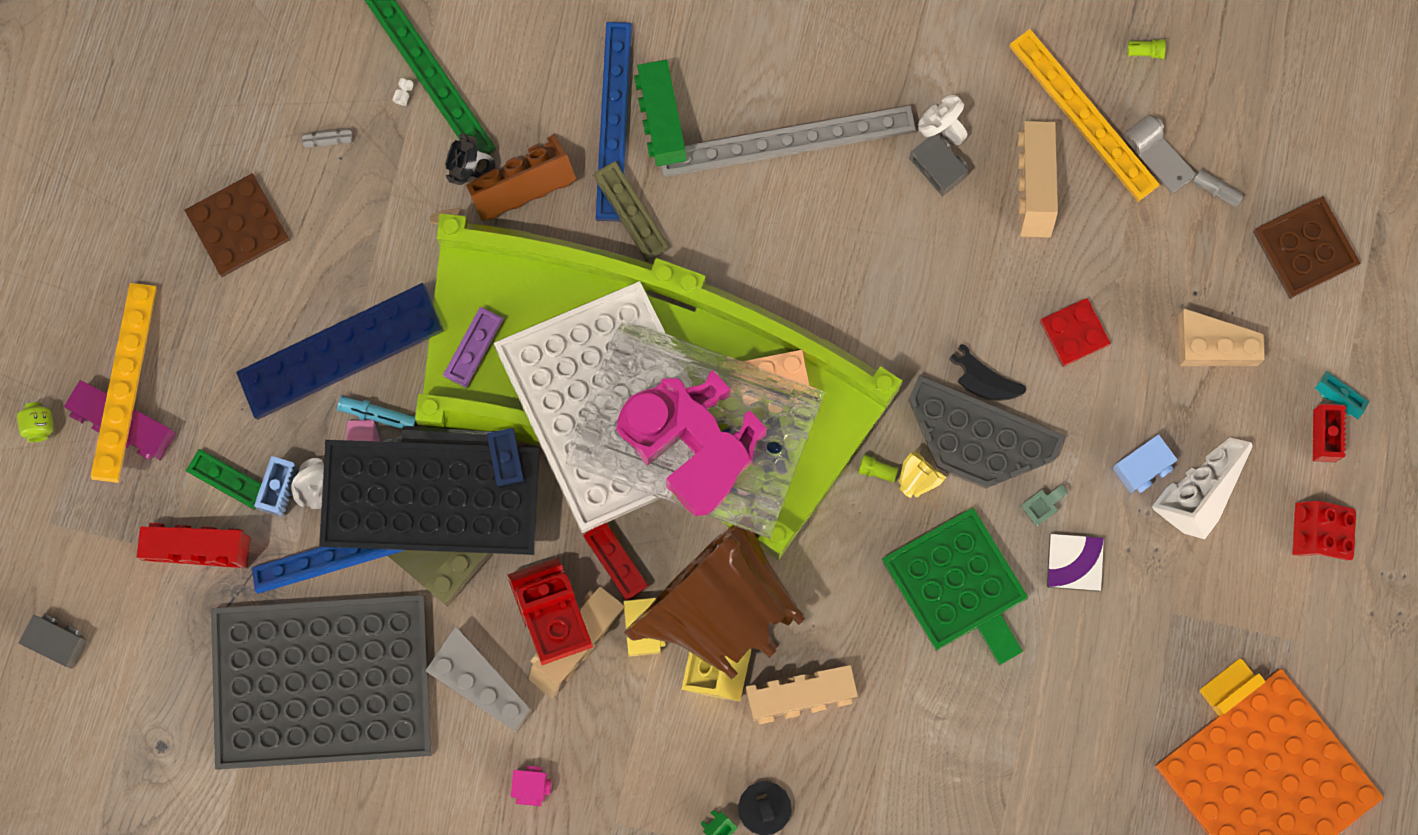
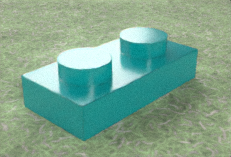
[1315,370,1370,420]

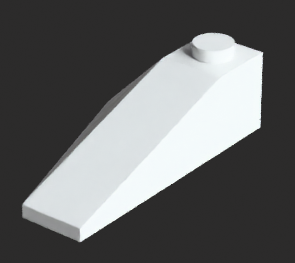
[1152,437,1253,539]

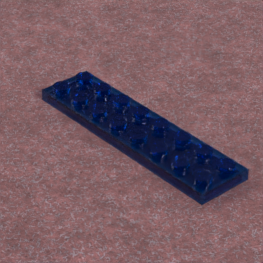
[236,283,444,420]

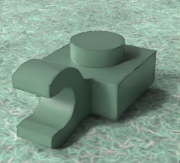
[1020,485,1068,527]

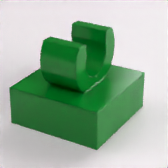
[701,810,738,835]

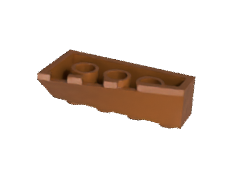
[466,133,577,221]

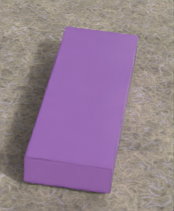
[443,307,504,389]

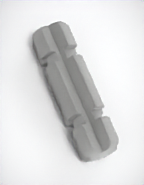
[302,128,353,148]

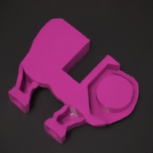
[616,370,767,516]

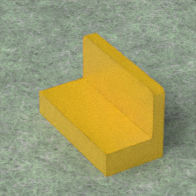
[1199,659,1266,716]

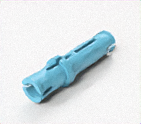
[337,395,417,429]

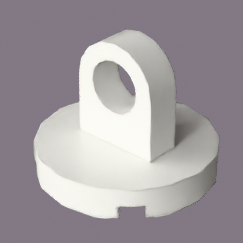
[918,95,968,145]
[291,458,324,509]

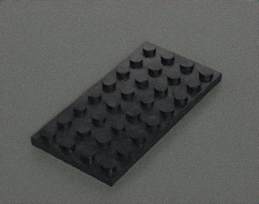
[319,440,540,555]

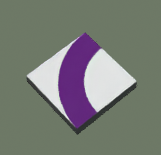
[1047,534,1104,592]

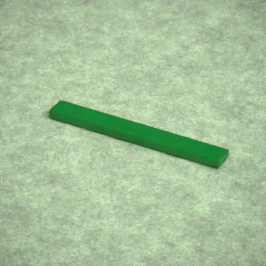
[365,0,496,155]

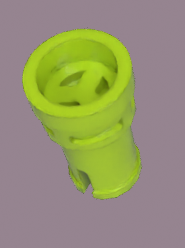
[1127,39,1166,59]
[857,454,898,483]

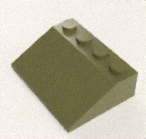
[388,550,493,607]

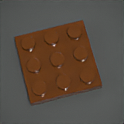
[184,173,290,277]
[1253,196,1361,299]

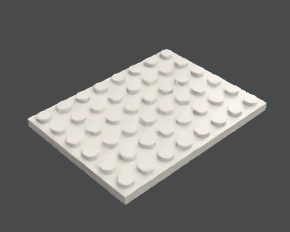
[494,282,695,533]

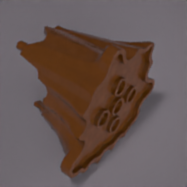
[624,513,805,680]

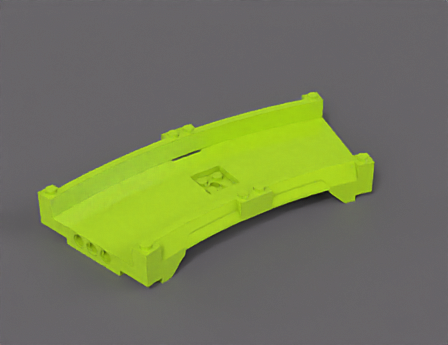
[415,213,902,561]

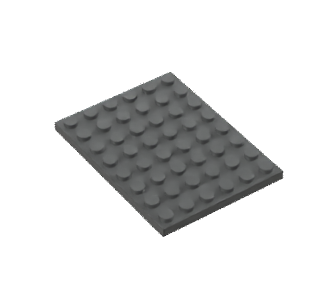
[211,595,432,770]

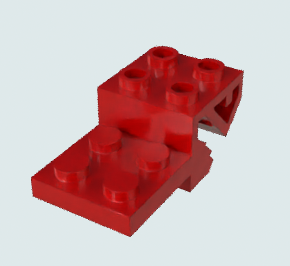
[507,557,593,666]

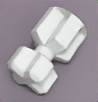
[392,78,414,106]

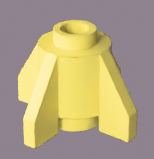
[898,451,946,498]

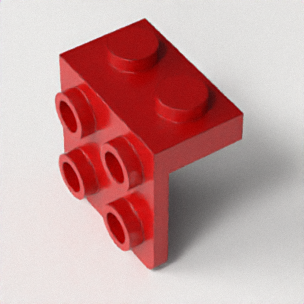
[1292,501,1356,561]

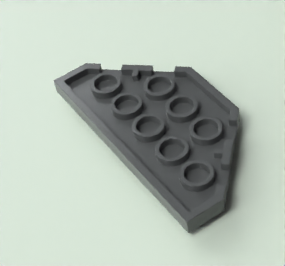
[909,375,1065,489]

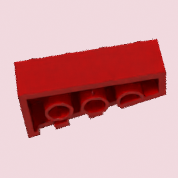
[136,523,251,569]

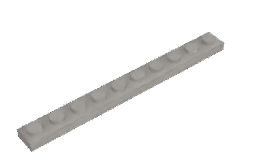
[661,105,916,178]

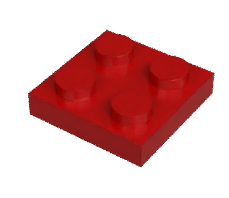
[1040,298,1111,367]

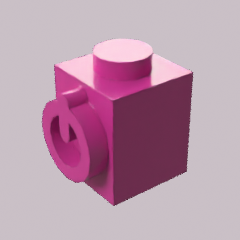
[511,766,552,806]

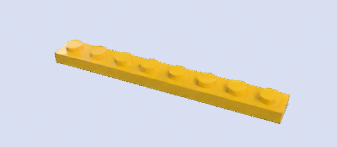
[1009,29,1160,202]
[91,283,157,483]

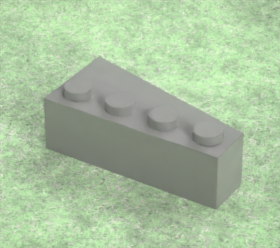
[426,626,532,732]

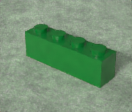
[634,60,686,167]

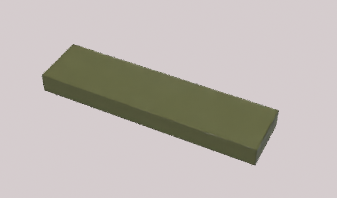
[592,161,670,262]

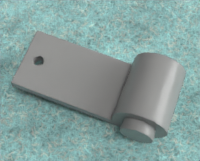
[1123,115,1197,194]

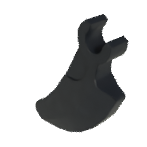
[950,344,1026,401]

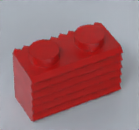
[1313,404,1347,463]

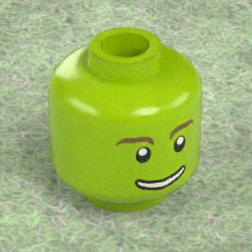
[17,402,54,442]

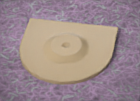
[430,209,461,224]

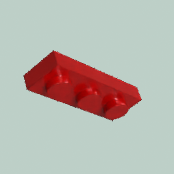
[583,523,649,601]

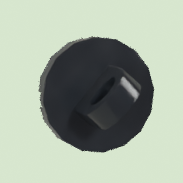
[445,134,495,185]
[738,781,792,835]

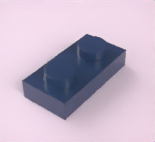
[487,428,524,487]

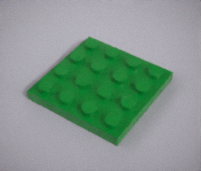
[882,508,1028,651]

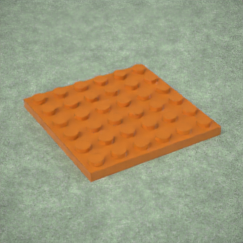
[1155,669,1384,835]

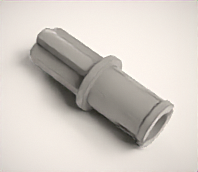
[1193,169,1244,207]

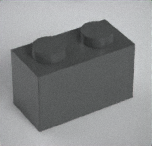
[909,134,968,197]
[18,613,87,669]

